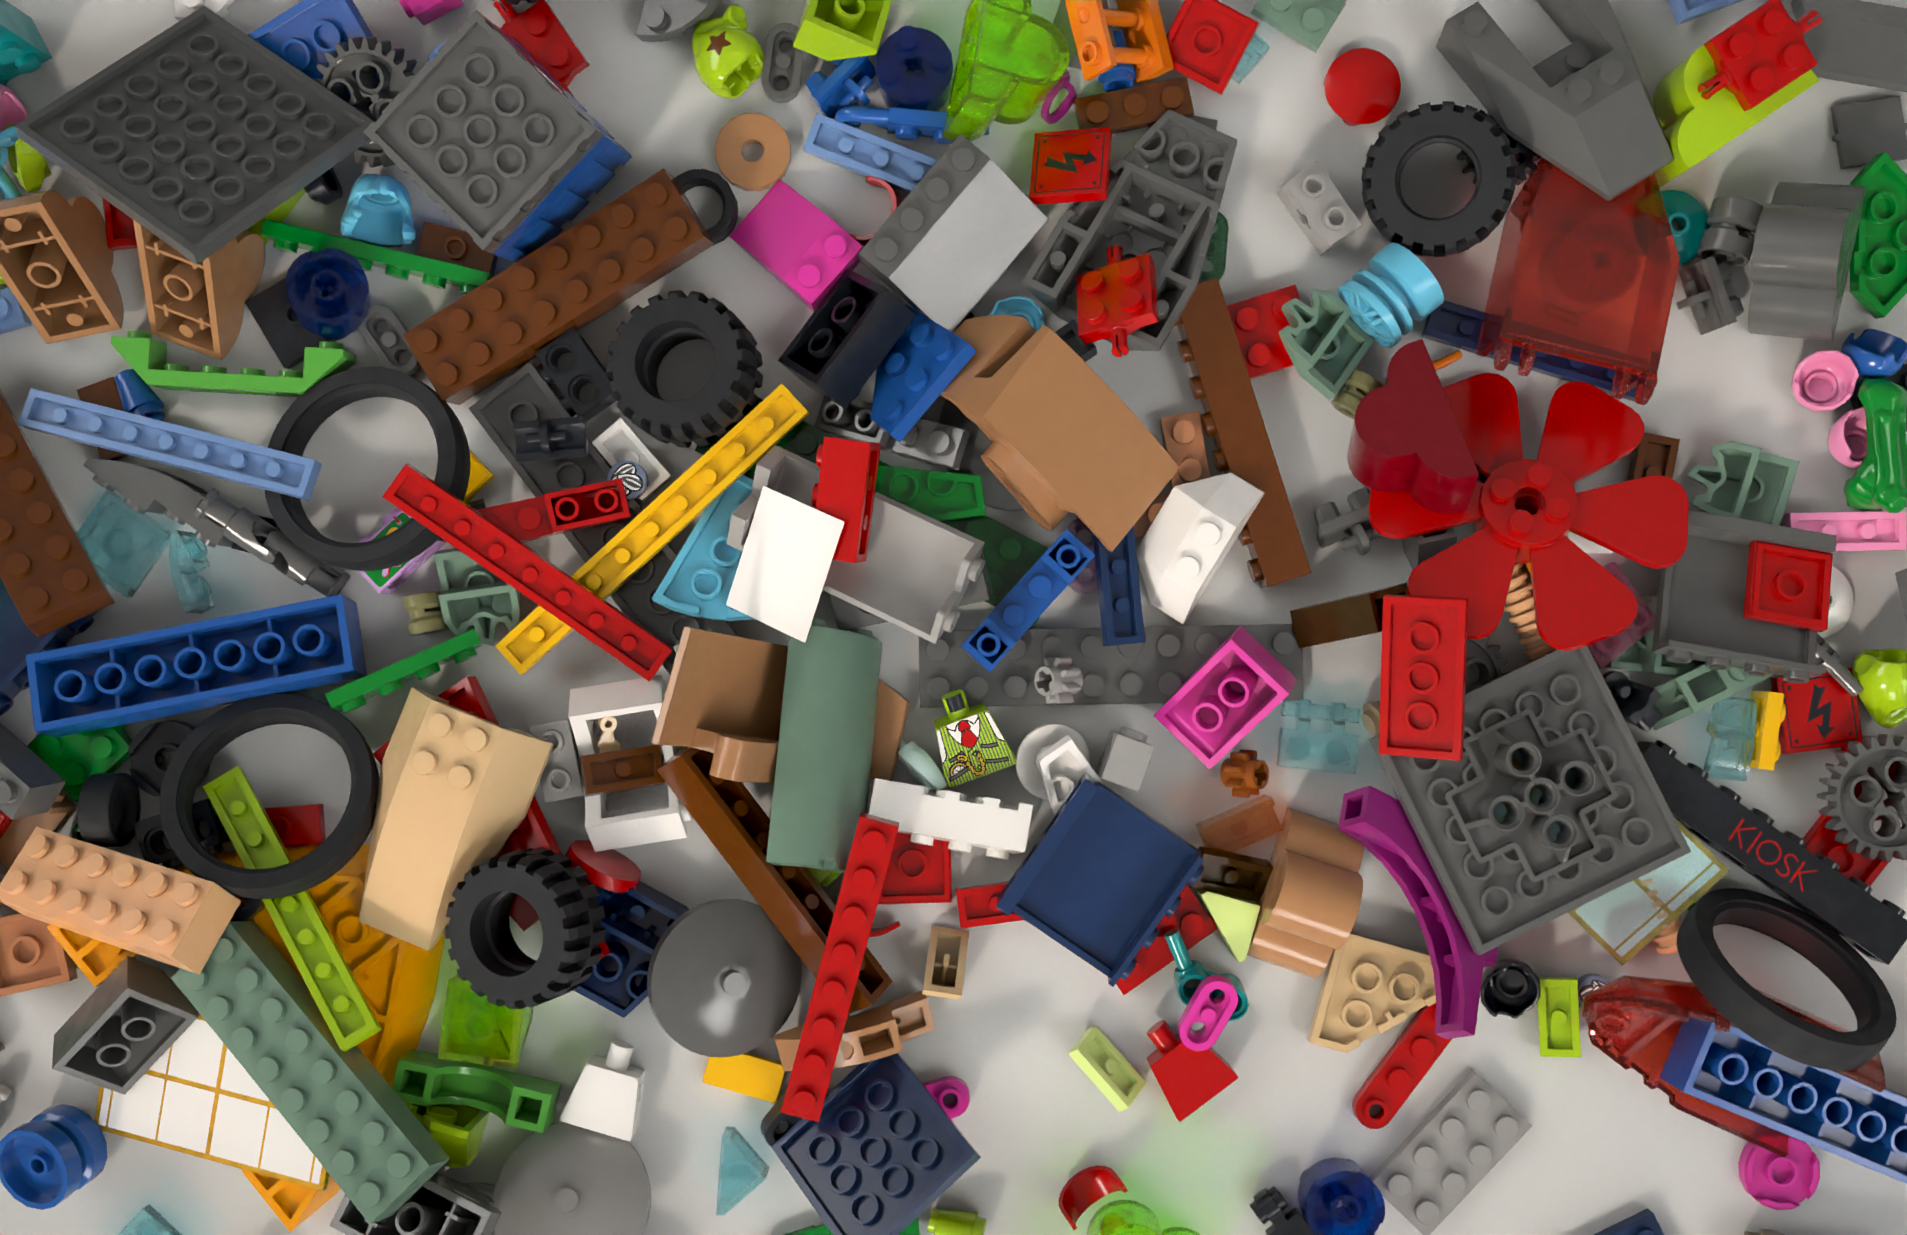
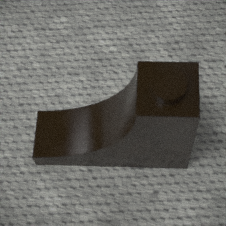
[1290,582,1408,648]

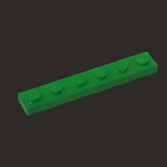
[261,219,494,294]

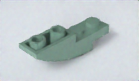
[1653,663,1775,730]

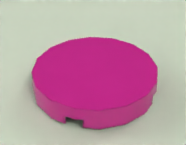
[1738,1130,1820,1210]

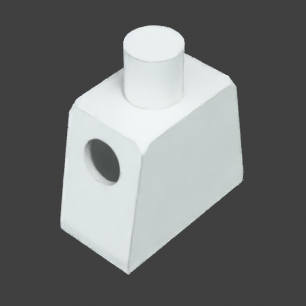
[559,1040,645,1142]

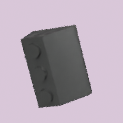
[52,956,199,1095]

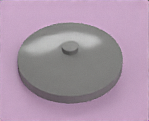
[493,1122,651,1235]

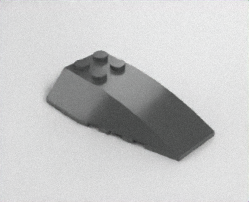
[1022,109,1237,351]

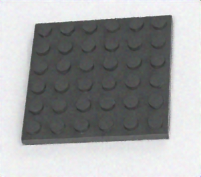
[15,6,375,265]

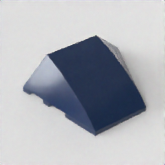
[573,880,689,1018]

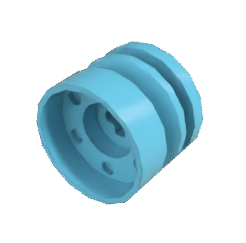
[1337,242,1444,348]

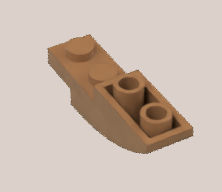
[773,991,935,1071]

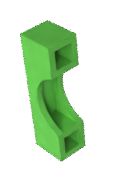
[392,1049,562,1133]

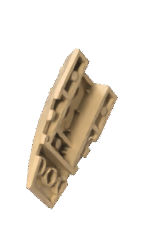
[358,687,554,951]

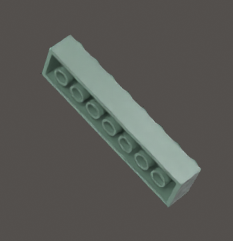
[171,921,450,1224]

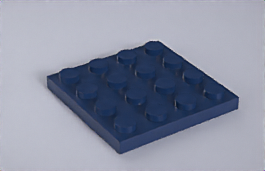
[771,1053,981,1235]

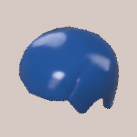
[1840,329,1907,379]

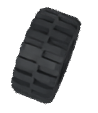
[1361,101,1517,257]
[606,290,763,448]
[445,848,606,1009]

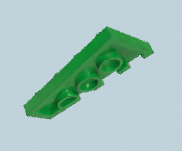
[875,465,986,522]
[325,629,482,713]

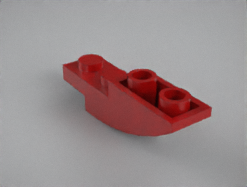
[476,478,631,542]

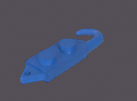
[835,106,989,144]

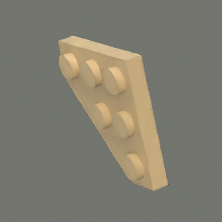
[1307,932,1436,1053]

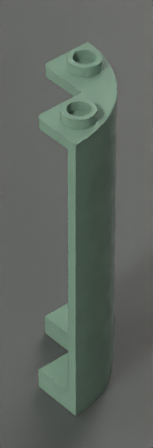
[766,619,882,872]

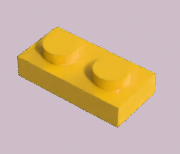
[1741,690,1786,771]

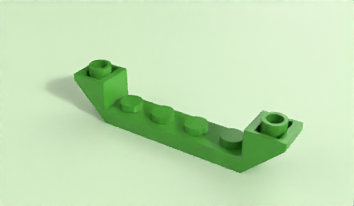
[111,331,356,397]

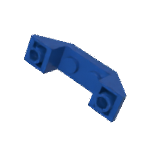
[961,529,1096,672]

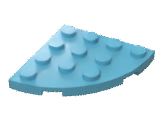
[652,475,823,621]

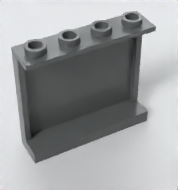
[1652,510,1837,683]

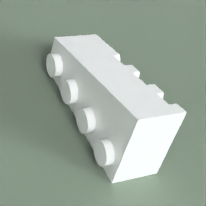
[867,778,1033,860]

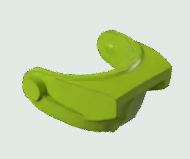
[3,124,52,192]

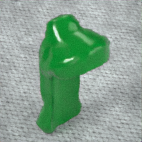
[1843,378,1907,513]

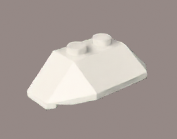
[1136,473,1265,624]

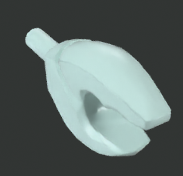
[898,739,947,790]

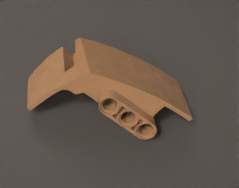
[940,315,1180,552]
[651,627,910,783]

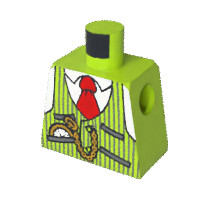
[934,689,1017,789]

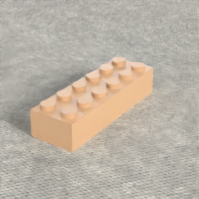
[0,826,241,975]

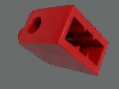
[1146,1020,1239,1122]

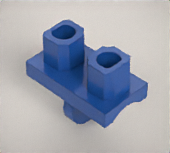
[805,56,878,119]

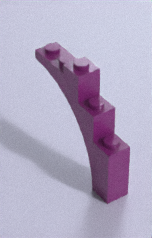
[1338,786,1498,1039]

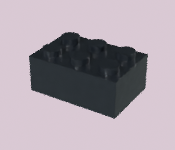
[778,268,916,409]

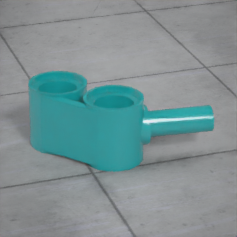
[1164,929,1249,1021]

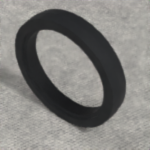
[264,367,470,571]
[160,693,380,899]
[1677,888,1897,1071]

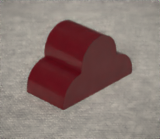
[1347,339,1479,514]

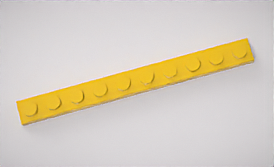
[495,383,810,675]

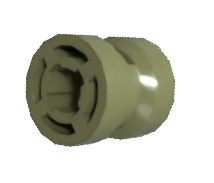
[1331,369,1384,419]
[402,591,449,636]

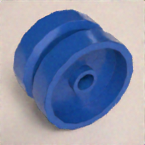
[0,1104,107,1210]

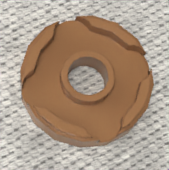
[715,113,791,191]

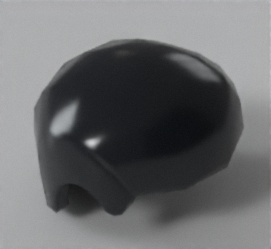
[1480,959,1541,1019]

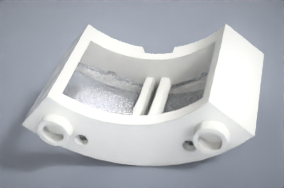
[568,675,693,852]

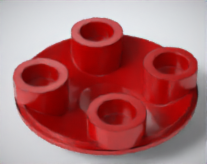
[1323,48,1401,126]

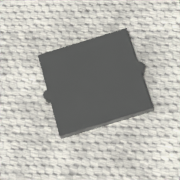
[1831,96,1907,169]

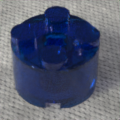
[875,26,953,111]
[286,248,371,340]
[1297,1158,1385,1235]

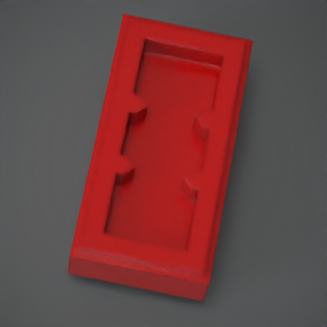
[264,803,326,846]

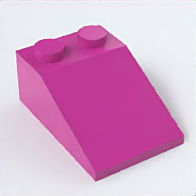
[729,179,863,312]
[1154,626,1298,769]

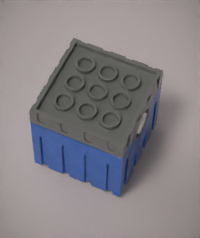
[364,10,633,262]

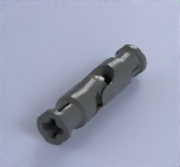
[193,488,351,597]

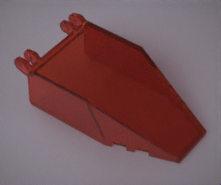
[1476,157,1680,405]

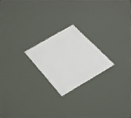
[726,486,844,643]

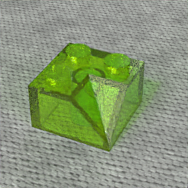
[438,974,534,1069]

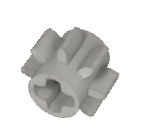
[1034,657,1083,704]

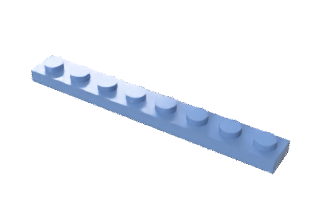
[18,388,322,501]

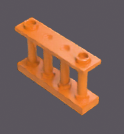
[1065,0,1174,83]

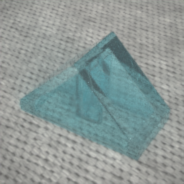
[716,1126,770,1215]

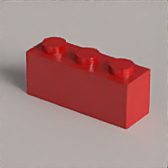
[811,436,881,563]

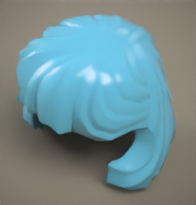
[340,174,416,247]

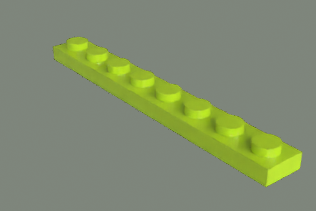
[203,766,382,1052]

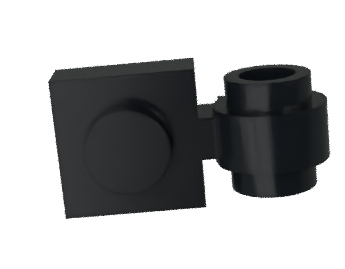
[1250,1186,1317,1235]

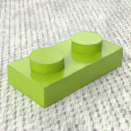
[1537,976,1581,1058]

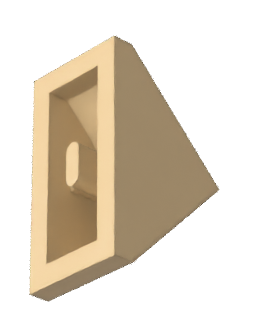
[922,926,969,1000]

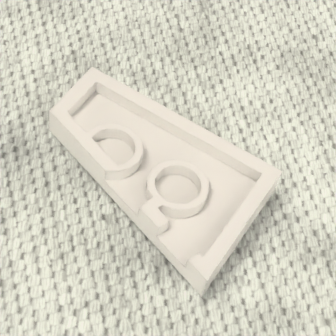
[1036,735,1103,816]

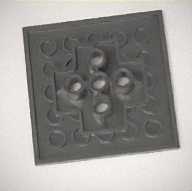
[1369,646,1691,955]

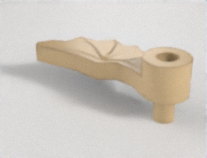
[597,716,621,753]

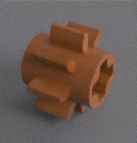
[1220,749,1269,798]

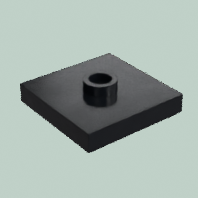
[245,263,354,369]

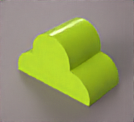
[1650,45,1819,189]

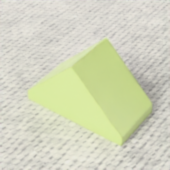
[1196,889,1261,963]

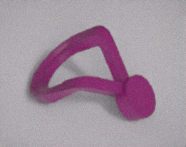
[1034,53,1077,124]

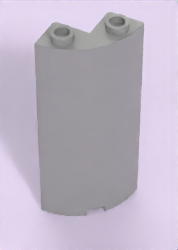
[726,445,985,644]

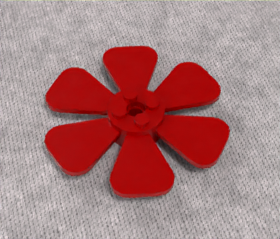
[1368,373,1689,651]

